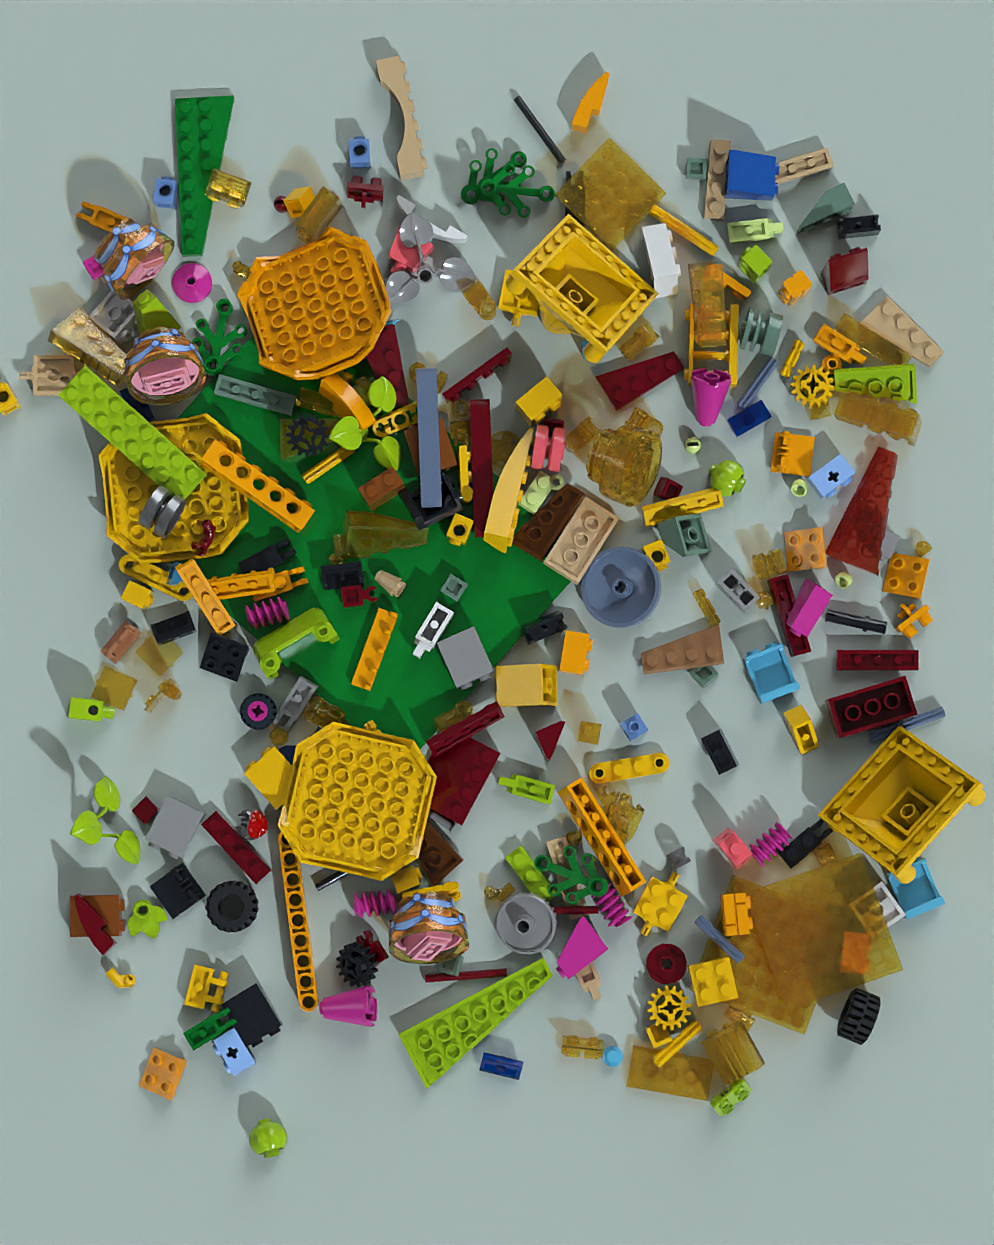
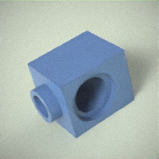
[349,136,371,168]
[153,177,178,209]
[619,713,648,742]

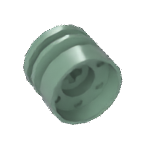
[739,308,783,357]

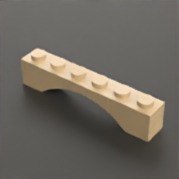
[376,56,427,181]

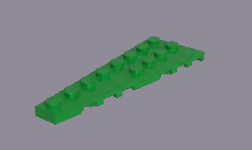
[175,95,235,257]

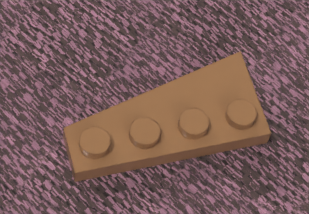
[641,624,724,675]

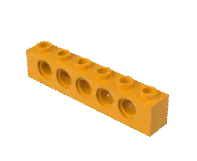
[198,440,315,533]
[557,777,646,897]

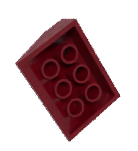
[427,725,501,825]

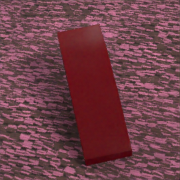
[74,893,117,955]

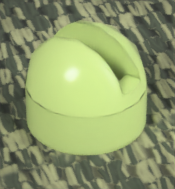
[685,437,701,454]
[791,479,808,497]
[835,571,853,589]

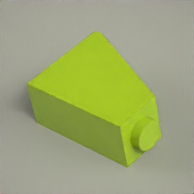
[132,289,181,337]

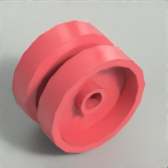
[531,424,566,472]

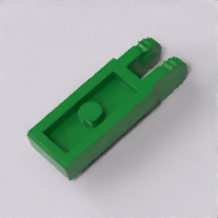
[183,1008,237,1051]

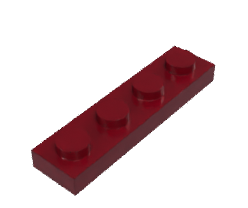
[442,347,512,403]
[767,574,811,657]
[836,650,919,671]
[426,701,505,757]
[201,811,272,884]

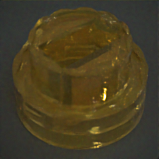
[586,424,662,507]

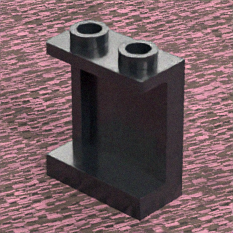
[399,471,463,531]
[221,982,283,1048]

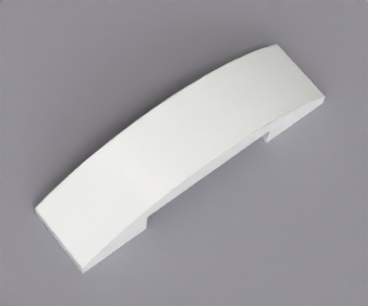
[397,195,468,243]

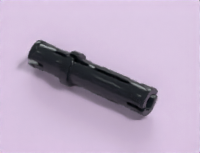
[825,609,887,634]

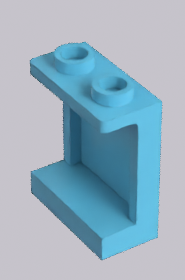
[743,642,801,704]
[885,857,945,919]

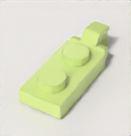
[727,218,784,244]

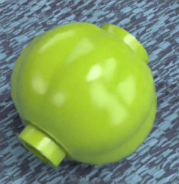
[708,460,746,497]
[249,1118,288,1158]

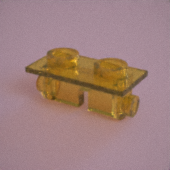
[561,1035,604,1060]

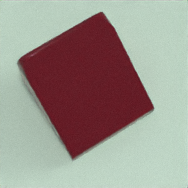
[543,417,564,437]
[653,477,683,500]
[132,796,160,825]

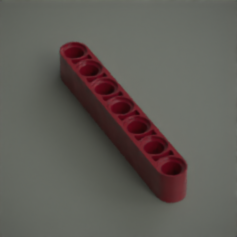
[470,399,494,538]

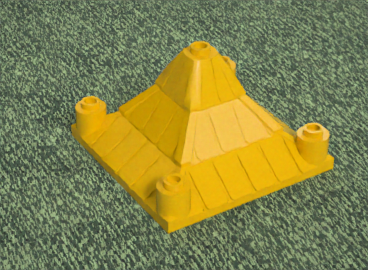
[505,214,659,363]
[818,725,986,884]

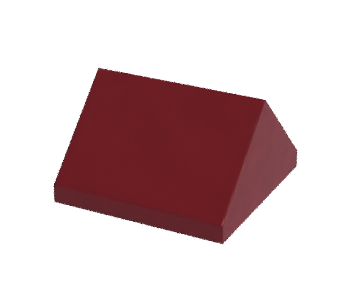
[534,721,565,761]

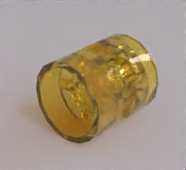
[752,548,787,581]

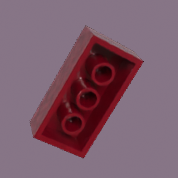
[824,676,918,739]

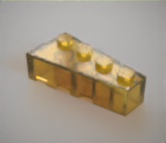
[688,262,727,348]
[48,308,130,386]
[834,391,922,446]

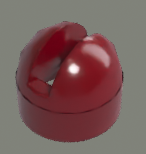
[274,196,288,213]

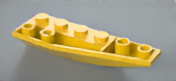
[483,428,535,553]

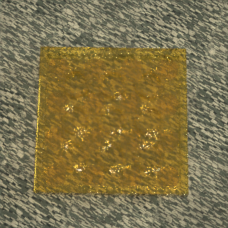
[554,138,666,251]

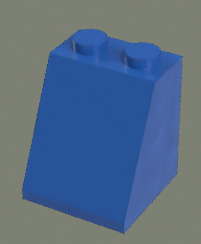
[724,150,779,201]

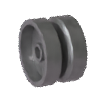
[138,486,186,538]

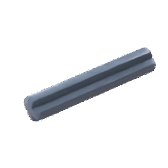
[737,357,778,410]
[695,915,745,963]

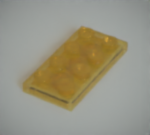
[626,1045,714,1101]

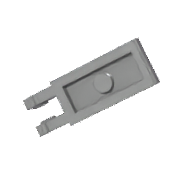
[272,675,319,733]

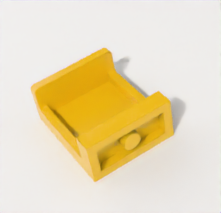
[244,746,292,810]

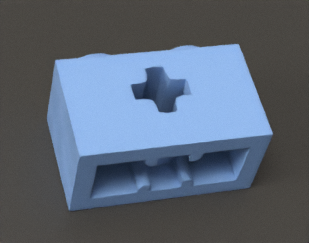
[807,454,855,499]
[212,1027,257,1076]

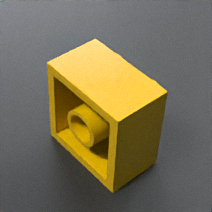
[515,376,562,427]
[687,956,738,1007]

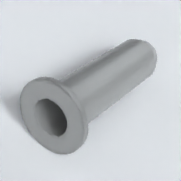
[429,811,457,833]

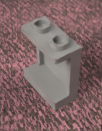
[437,626,494,690]
[145,795,205,859]

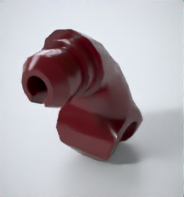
[191,519,216,556]

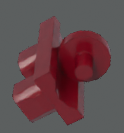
[347,175,384,208]

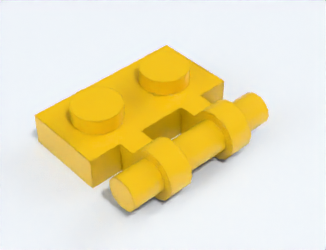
[184,964,228,1013]

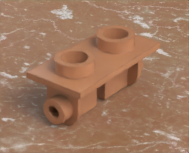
[100,620,141,664]

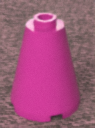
[691,368,731,427]
[319,985,378,1027]

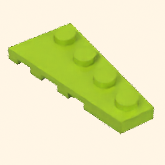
[834,364,917,404]

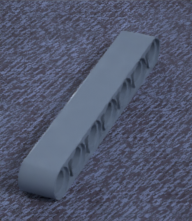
[416,368,442,508]

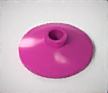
[172,263,212,303]

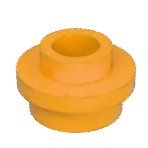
[822,354,842,375]

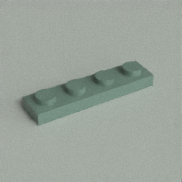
[214,374,297,417]

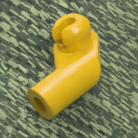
[105,967,136,988]

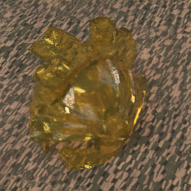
[596,785,645,846]

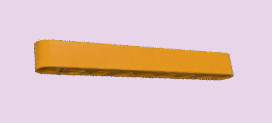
[278,832,319,1012]

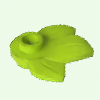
[128,900,168,938]

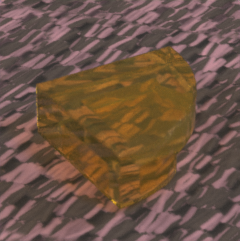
[810,397,831,421]

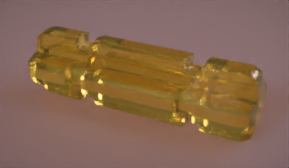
[693,589,721,627]

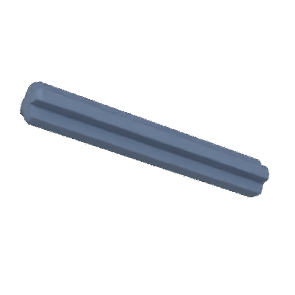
[868,707,946,743]

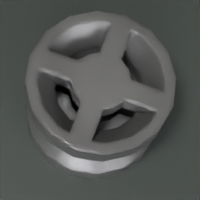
[666,846,691,870]

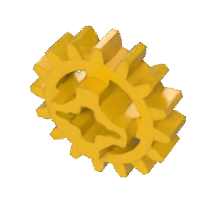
[790,364,834,409]
[646,986,691,1031]

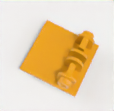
[770,431,815,477]
[784,527,827,572]
[882,553,930,600]
[139,1047,187,1101]

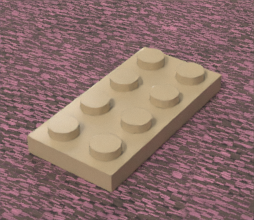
[543,496,619,585]

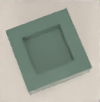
[686,158,707,180]
[440,574,468,602]
[690,666,718,689]
[437,951,464,977]

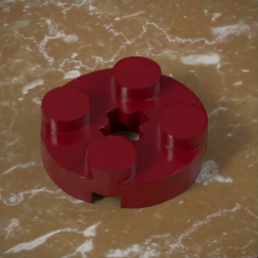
[646,943,687,984]

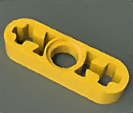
[371,401,418,437]

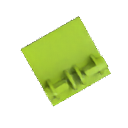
[710,1077,751,1117]

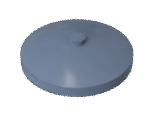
[581,547,661,628]

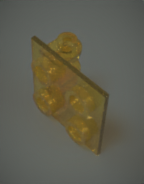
[144,678,182,713]

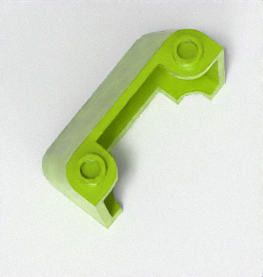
[253,608,340,681]

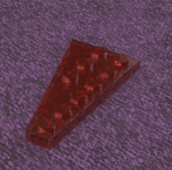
[825,446,898,576]

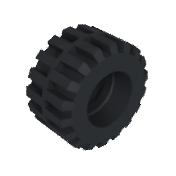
[205,881,259,933]
[837,987,881,1045]

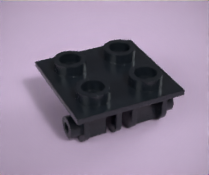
[200,632,250,682]
[149,862,206,919]

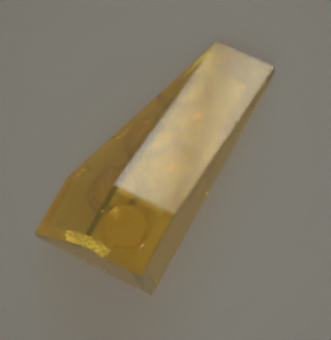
[343,511,429,558]

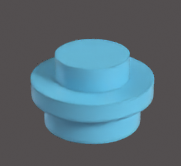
[602,1046,623,1067]

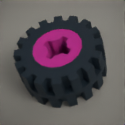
[240,693,277,730]

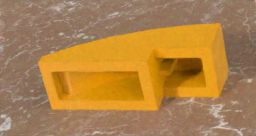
[571,72,610,133]
[319,373,376,431]

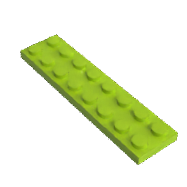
[58,365,207,499]

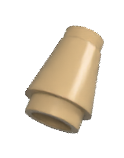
[375,570,406,597]

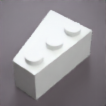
[642,223,681,299]

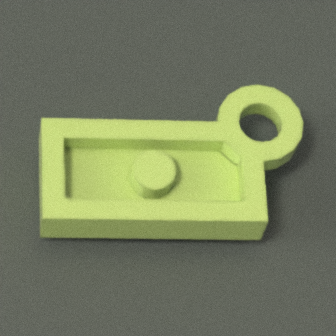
[518,470,564,515]

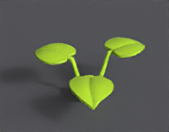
[329,376,401,471]
[70,776,141,865]

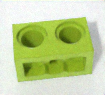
[738,245,773,284]

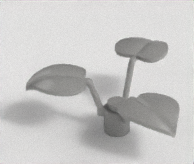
[386,213,476,304]

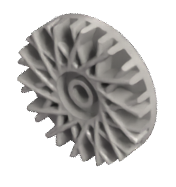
[496,892,558,954]

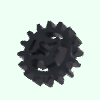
[286,413,329,458]
[336,942,379,987]

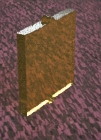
[135,634,183,677]
[91,666,138,711]

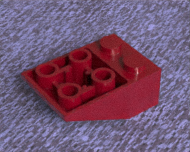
[821,247,869,295]

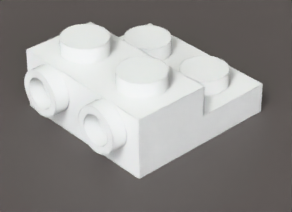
[88,290,138,345]
[847,880,906,938]

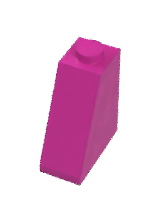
[786,578,833,637]
[555,916,608,979]

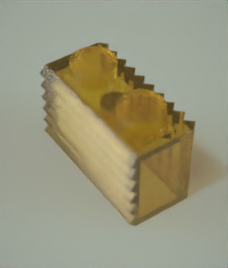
[204,169,252,209]

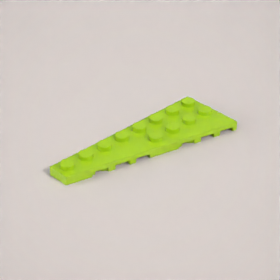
[398,957,553,1088]

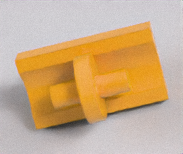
[895,603,933,639]

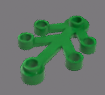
[461,148,527,205]
[477,163,555,218]
[192,299,248,376]
[534,846,608,904]

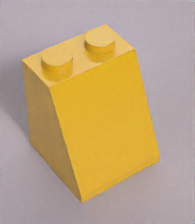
[494,664,558,707]

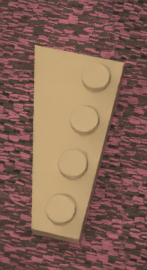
[859,296,944,367]

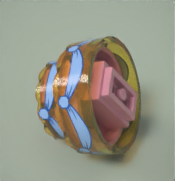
[94,218,175,300]
[124,326,206,406]
[388,891,469,964]

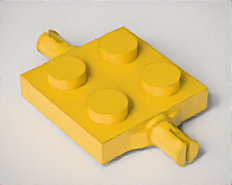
[498,269,540,327]
[632,871,688,936]

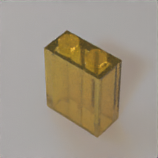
[295,186,341,244]
[701,1020,765,1085]

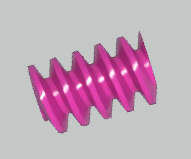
[245,597,290,629]
[750,822,793,867]
[591,882,633,927]
[353,889,396,918]

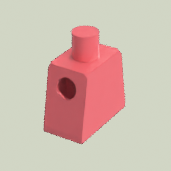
[389,225,434,274]
[712,828,753,870]

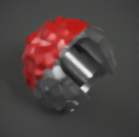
[236,808,268,840]

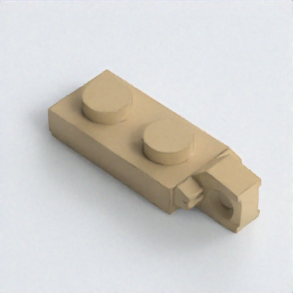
[576,961,602,1000]

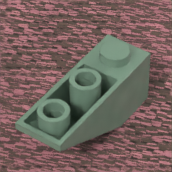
[797,183,855,233]

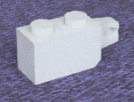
[413,602,454,659]

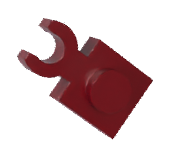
[341,585,378,608]
[356,930,389,967]

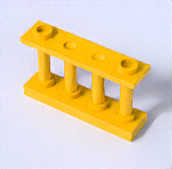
[684,303,739,388]

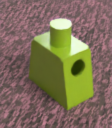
[68,697,115,722]

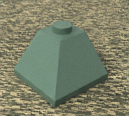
[657,513,711,557]

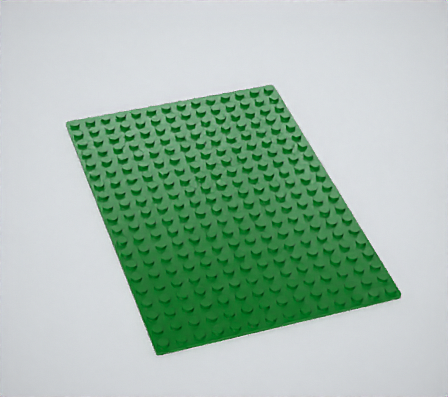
[103,336,571,749]

